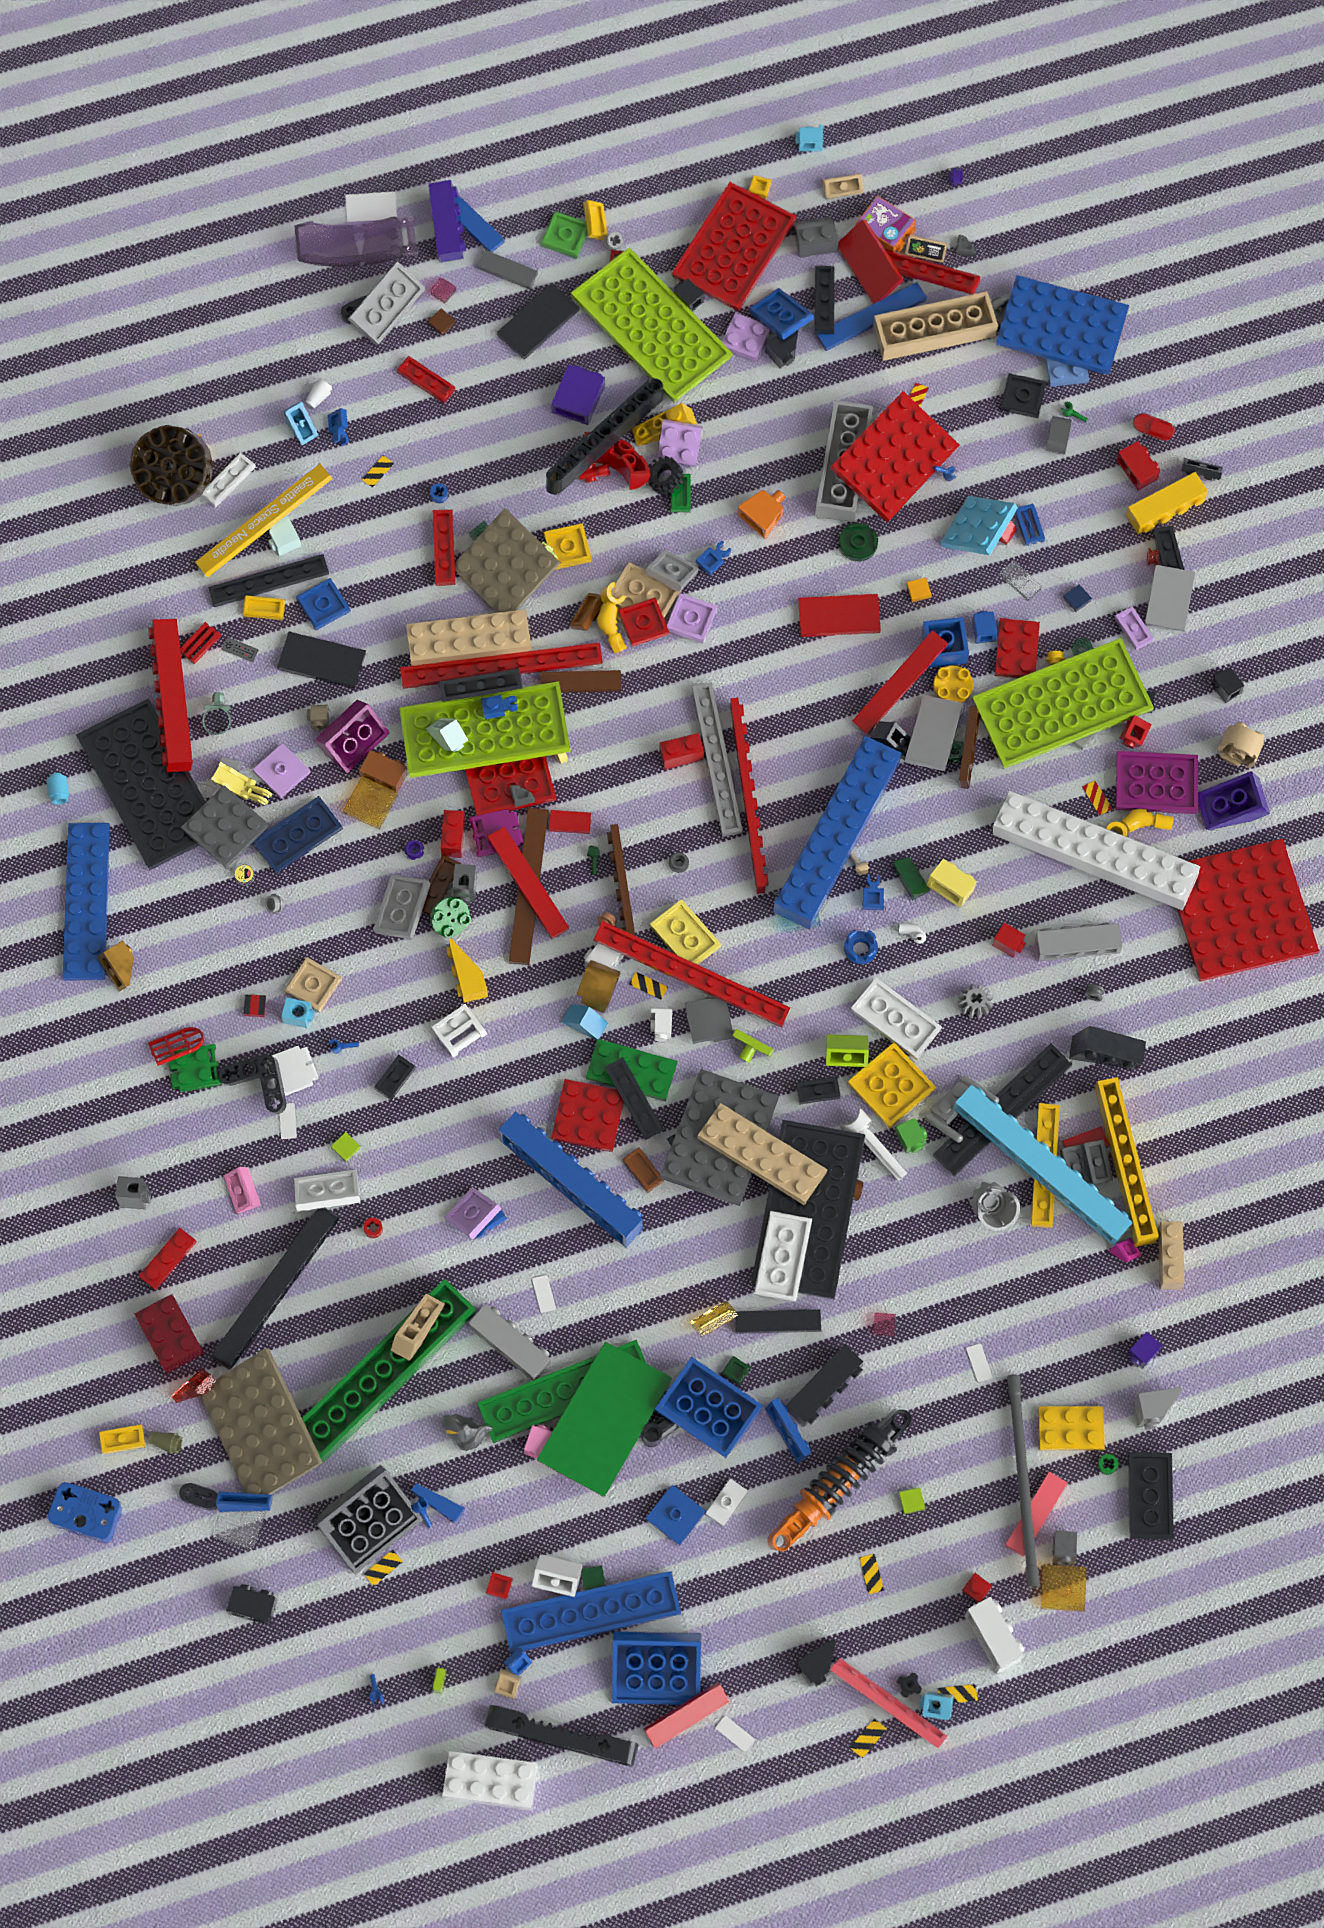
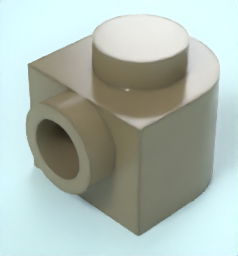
[307,704,329,730]

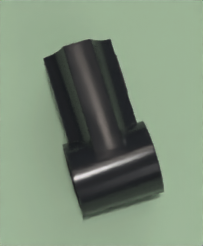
[642,1416,680,1447]

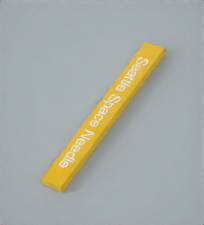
[196,463,333,578]

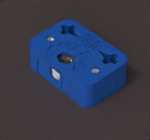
[48,1482,123,1543]

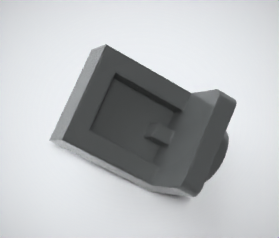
[991,295,1009,330]

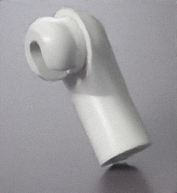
[899,923,926,944]

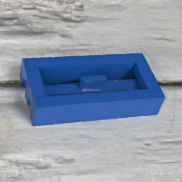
[1015,503,1045,546]

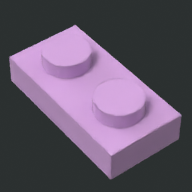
[1115,606,1154,650]

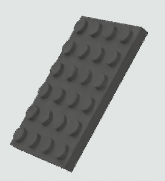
[660,1069,779,1206]

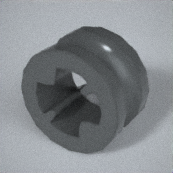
[1084,984,1105,1001]

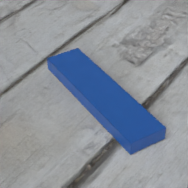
[456,196,505,252]

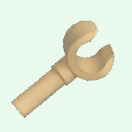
[849,852,869,875]

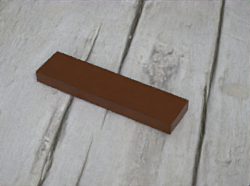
[540,670,621,693]
[959,706,980,789]

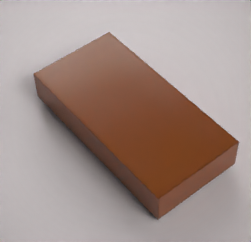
[570,593,603,631]
[622,1147,664,1193]

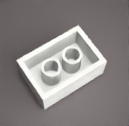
[964,1597,1024,1674]

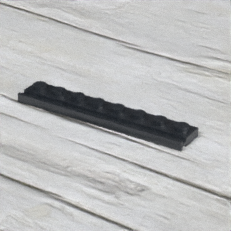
[933,1044,1072,1177]

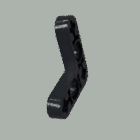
[219,1054,287,1114]

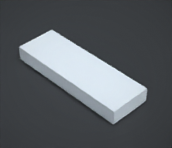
[201,453,256,508]

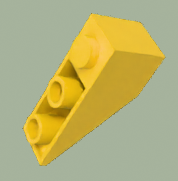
[632,403,697,446]
[446,938,488,1003]

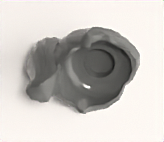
[442,1414,492,1451]

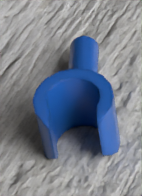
[933,465,956,481]
[329,1039,359,1054]
[412,1497,433,1528]
[369,1674,385,1707]

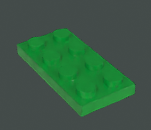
[586,1039,678,1102]

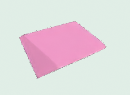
[223,1167,261,1214]

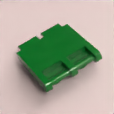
[167,1044,222,1092]

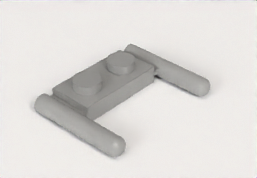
[925,1075,999,1143]

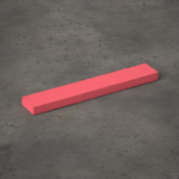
[830,1658,947,1749]

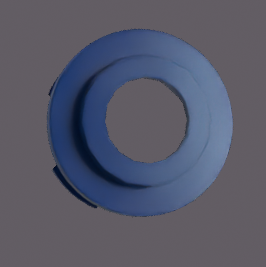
[844,929,878,964]

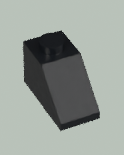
[765,329,799,369]
[870,721,911,761]
[796,1638,836,1687]

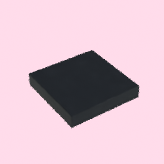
[1000,373,1047,418]

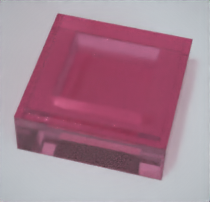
[429,277,457,304]
[873,1313,896,1336]

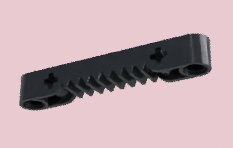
[484,1705,639,1767]

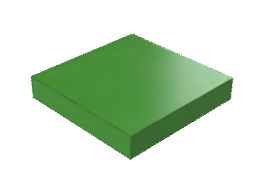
[541,211,588,259]

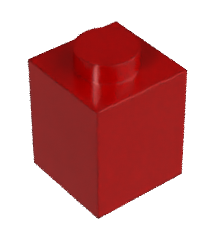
[992,922,1026,958]

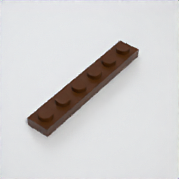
[607,824,635,936]

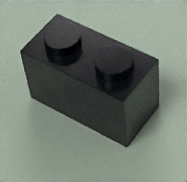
[226,1584,278,1625]

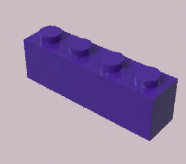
[428,180,466,263]

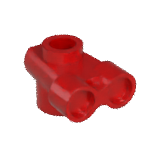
[579,462,611,483]

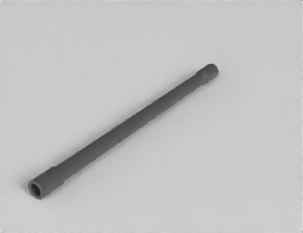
[1007,1374,1040,1589]

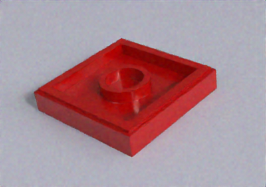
[618,597,669,647]

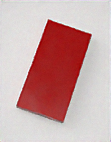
[838,219,904,304]
[798,594,881,637]

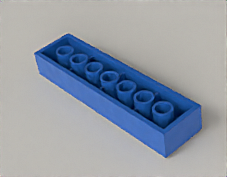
[499,1111,643,1248]

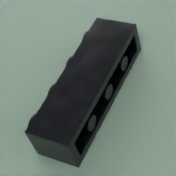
[439,667,523,702]
[786,1344,864,1427]

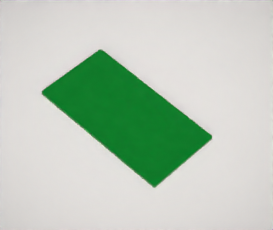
[537,1342,672,1497]

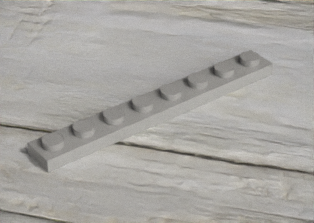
[692,682,743,837]

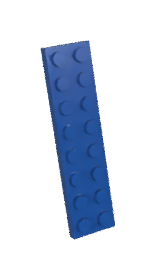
[63,823,110,981]
[501,1571,681,1654]

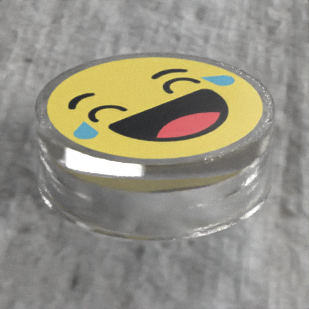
[234,864,255,886]

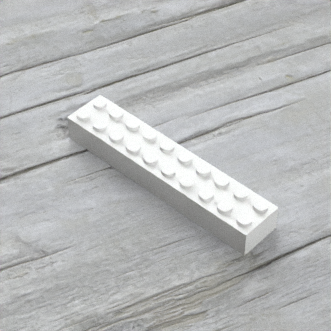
[993,791,1200,911]

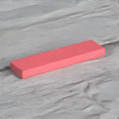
[1005,1472,1067,1557]

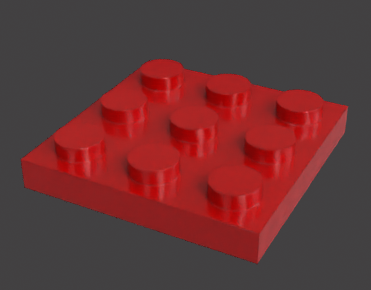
[551,1079,624,1153]

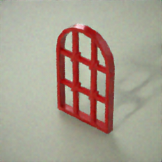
[148,1027,204,1066]

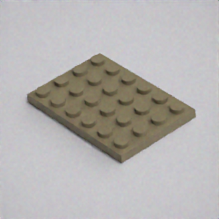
[198,1348,323,1495]

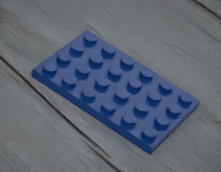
[996,275,1129,375]

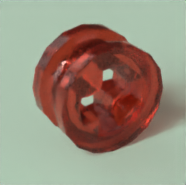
[1146,548,1159,566]

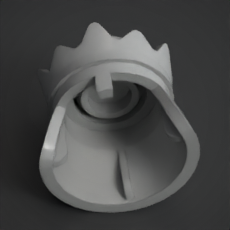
[969,1182,1020,1231]

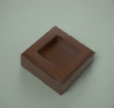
[428,308,455,336]

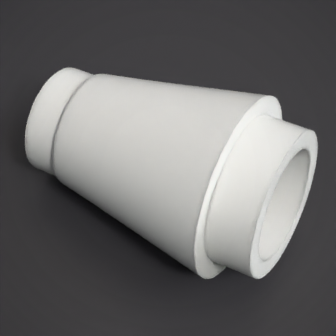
[305,379,332,409]

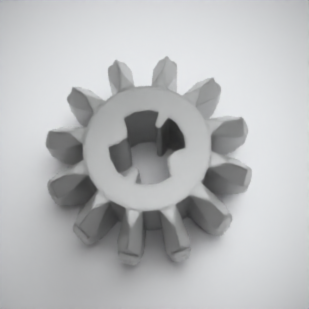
[958,984,993,1019]

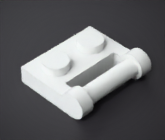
[431,1004,487,1058]

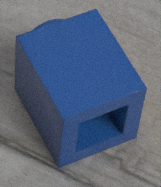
[972,611,997,644]

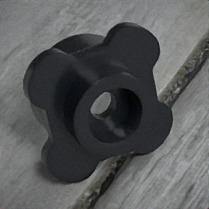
[897,1673,922,1698]

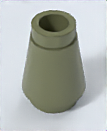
[149,1431,183,1454]

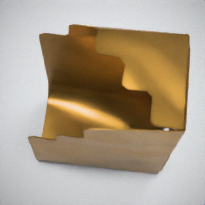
[576,960,621,1013]

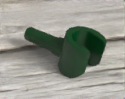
[587,845,600,875]

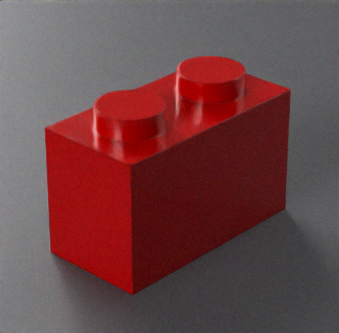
[1116,441,1160,491]
[659,733,704,770]
[440,810,465,858]

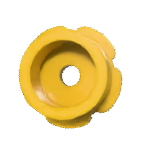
[1045,651,1065,666]

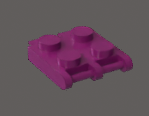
[469,809,523,857]

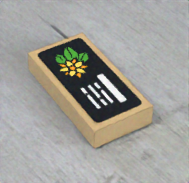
[905,235,948,263]

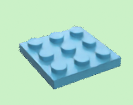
[940,496,1017,555]

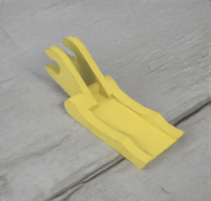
[211,762,272,805]

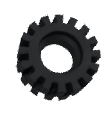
[648,456,684,495]

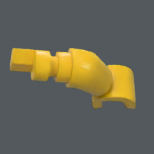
[597,582,627,654]
[1105,809,1173,837]

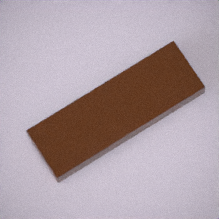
[422,855,461,916]

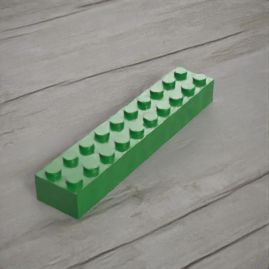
[302,1279,476,1463]

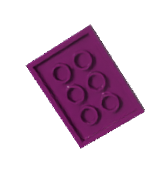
[1115,751,1198,814]

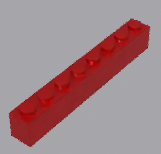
[148,619,193,772]

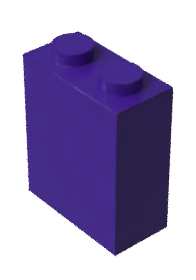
[551,364,605,425]

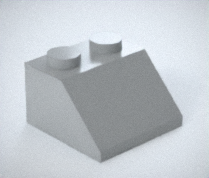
[1133,1387,1182,1430]

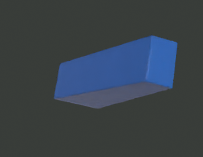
[411,1483,465,1524]
[216,1491,273,1512]

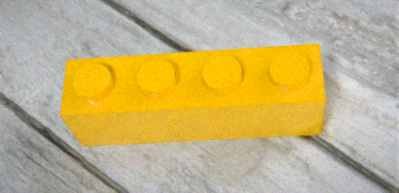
[1126,472,1208,534]

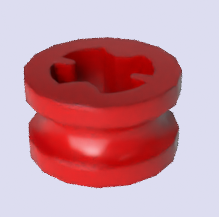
[363,1218,383,1238]

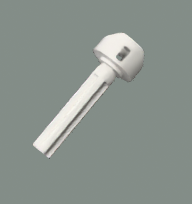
[840,1109,908,1181]

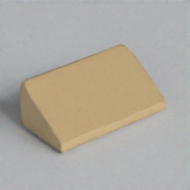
[822,173,864,199]

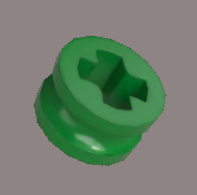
[1098,1454,1118,1475]

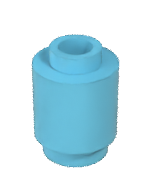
[46,773,70,805]

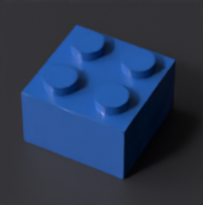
[922,617,969,668]

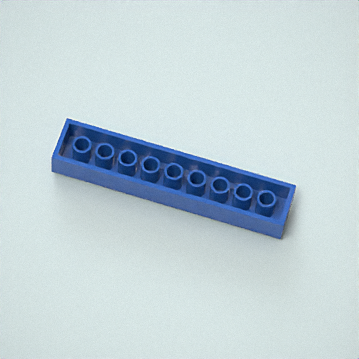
[773,736,902,930]

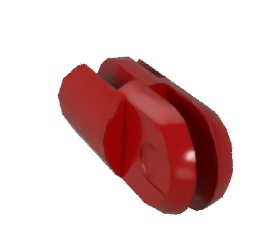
[1133,413,1175,441]

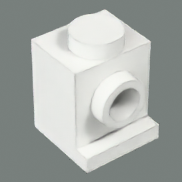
[651,1009,672,1042]

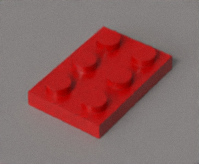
[995,618,1040,678]

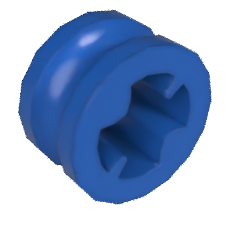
[430,483,448,504]

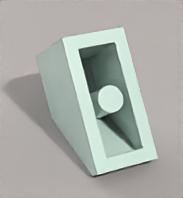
[268,515,301,556]
[426,718,468,752]

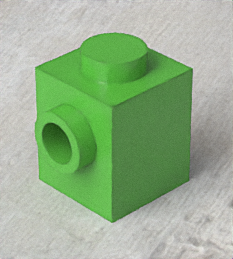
[895,1118,928,1154]

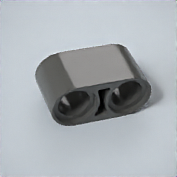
[1046,416,1072,454]

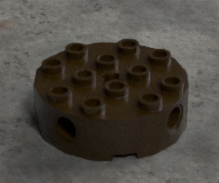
[130,425,213,506]

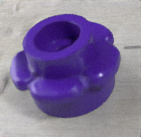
[949,167,963,186]
[404,840,424,860]

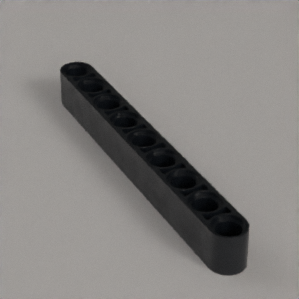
[546,378,663,495]
[211,1207,339,1370]

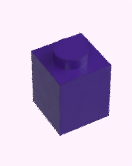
[1127,1332,1162,1369]

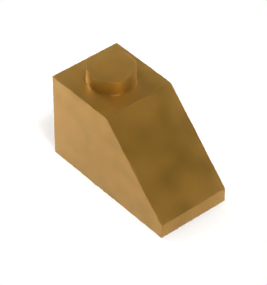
[97,940,134,992]

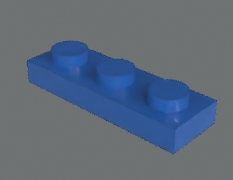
[765,1398,811,1464]

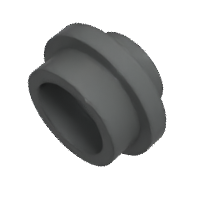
[669,853,689,873]

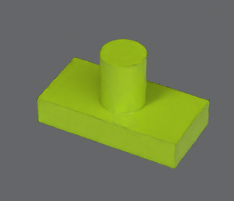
[732,1029,774,1063]

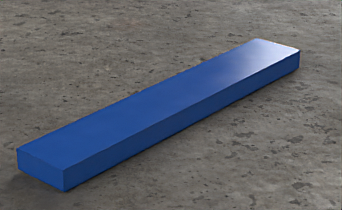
[816,282,927,351]

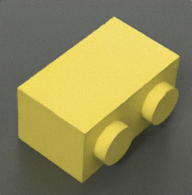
[927,859,977,908]

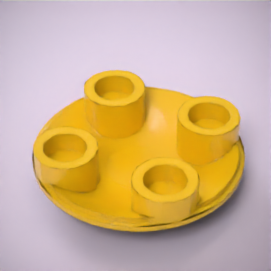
[933,665,973,703]

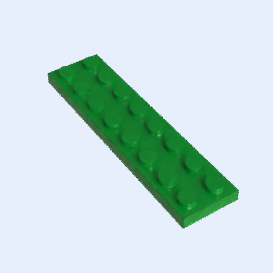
[477,1339,647,1443]

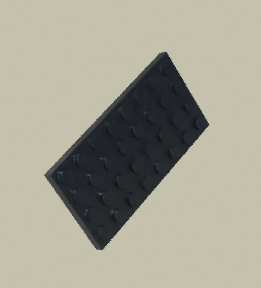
[76,699,206,871]
[751,1119,865,1300]

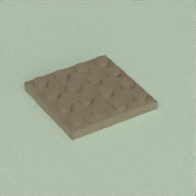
[455,508,561,613]

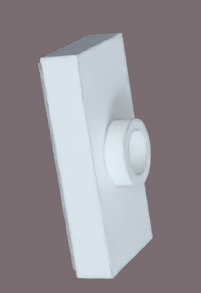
[705,1478,748,1527]

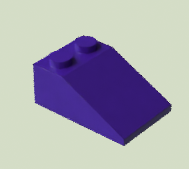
[1198,771,1270,831]

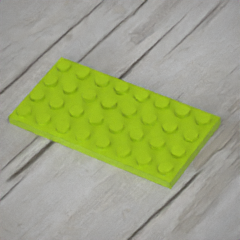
[571,247,733,403]
[972,638,1154,769]
[399,682,571,778]

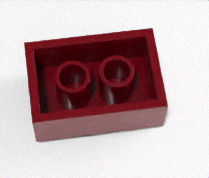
[134,1294,204,1374]

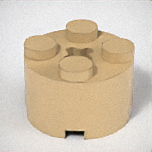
[1217,722,1265,768]

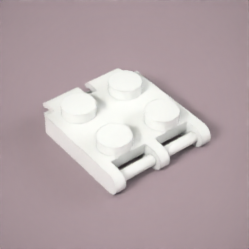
[264,1046,319,1099]

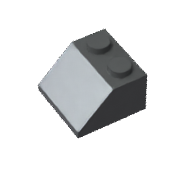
[792,216,838,258]

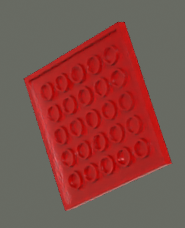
[1177,839,1319,982]

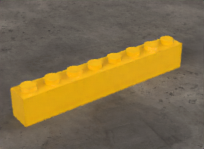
[1095,1077,1159,1247]

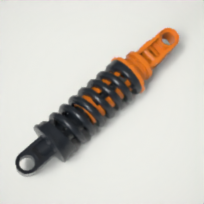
[767,1409,912,1551]

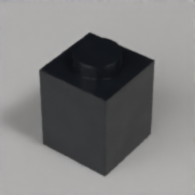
[674,278,704,312]
[1211,667,1245,704]

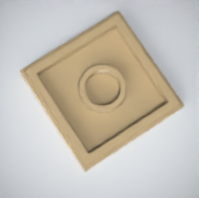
[284,957,342,1013]

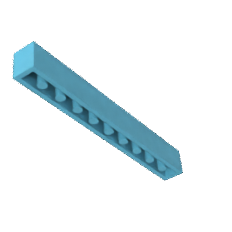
[953,1085,1133,1246]

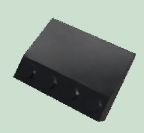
[312,1465,424,1574]

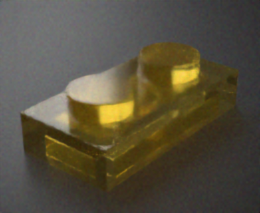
[690,1300,738,1337]

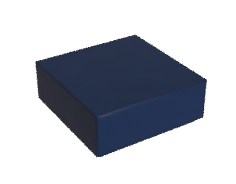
[1063,584,1092,612]

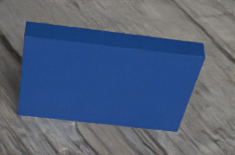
[748,288,814,340]

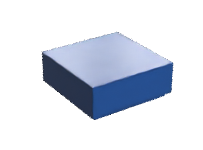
[504,1647,532,1676]

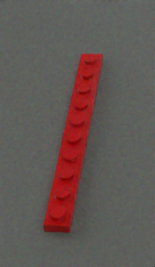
[400,642,603,689]
[730,697,769,894]
[593,921,791,1028]

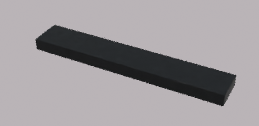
[208,554,329,607]

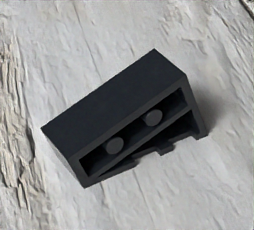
[1069,1026,1146,1071]

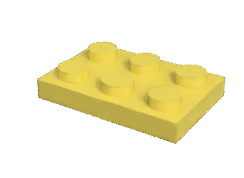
[650,899,721,965]

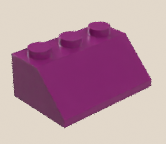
[314,700,390,774]

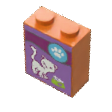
[856,196,916,252]

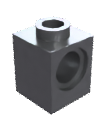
[1052,1530,1077,1566]

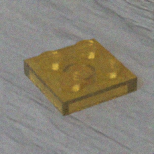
[343,776,398,830]
[1040,1564,1087,1612]

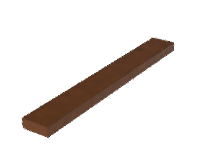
[509,808,549,966]

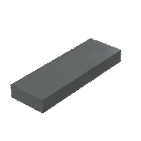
[477,250,538,290]

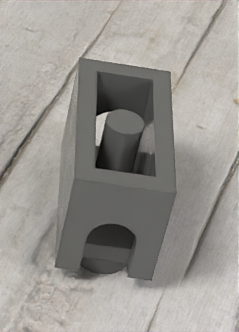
[453,864,477,904]
[115,1176,151,1210]

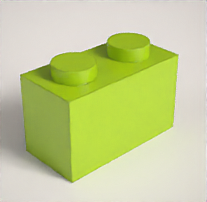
[825,1034,869,1067]

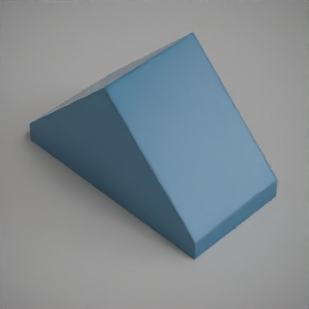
[284,401,319,445]
[562,1004,608,1040]

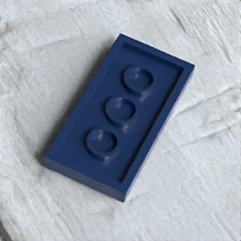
[253,796,343,874]

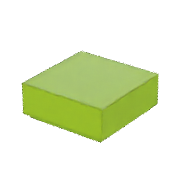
[331,1132,361,1162]
[899,1488,925,1514]
[432,1668,446,1694]

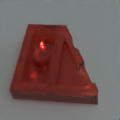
[171,1368,216,1403]

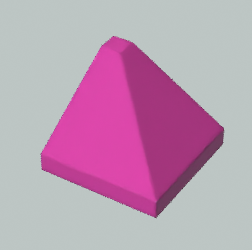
[1109,1238,1142,1263]

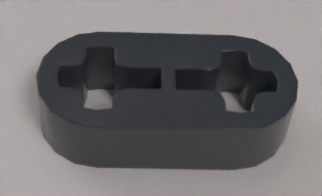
[179,1483,218,1511]

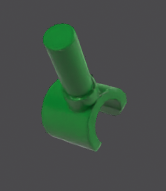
[1061,401,1088,423]

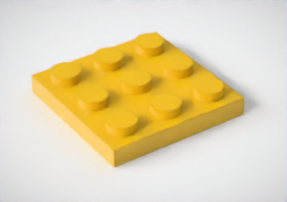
[847,1043,936,1129]

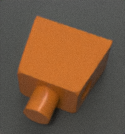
[737,490,785,539]

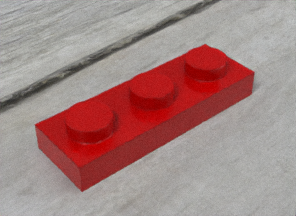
[139,1228,197,1291]

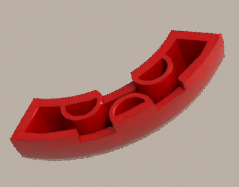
[584,432,650,490]

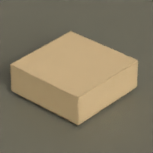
[494,1670,522,1699]

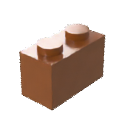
[359,750,408,794]

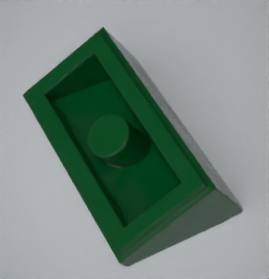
[892,857,931,900]

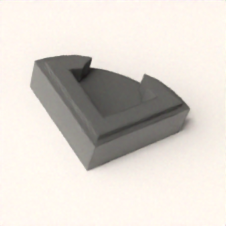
[956,234,976,257]
[510,785,535,807]

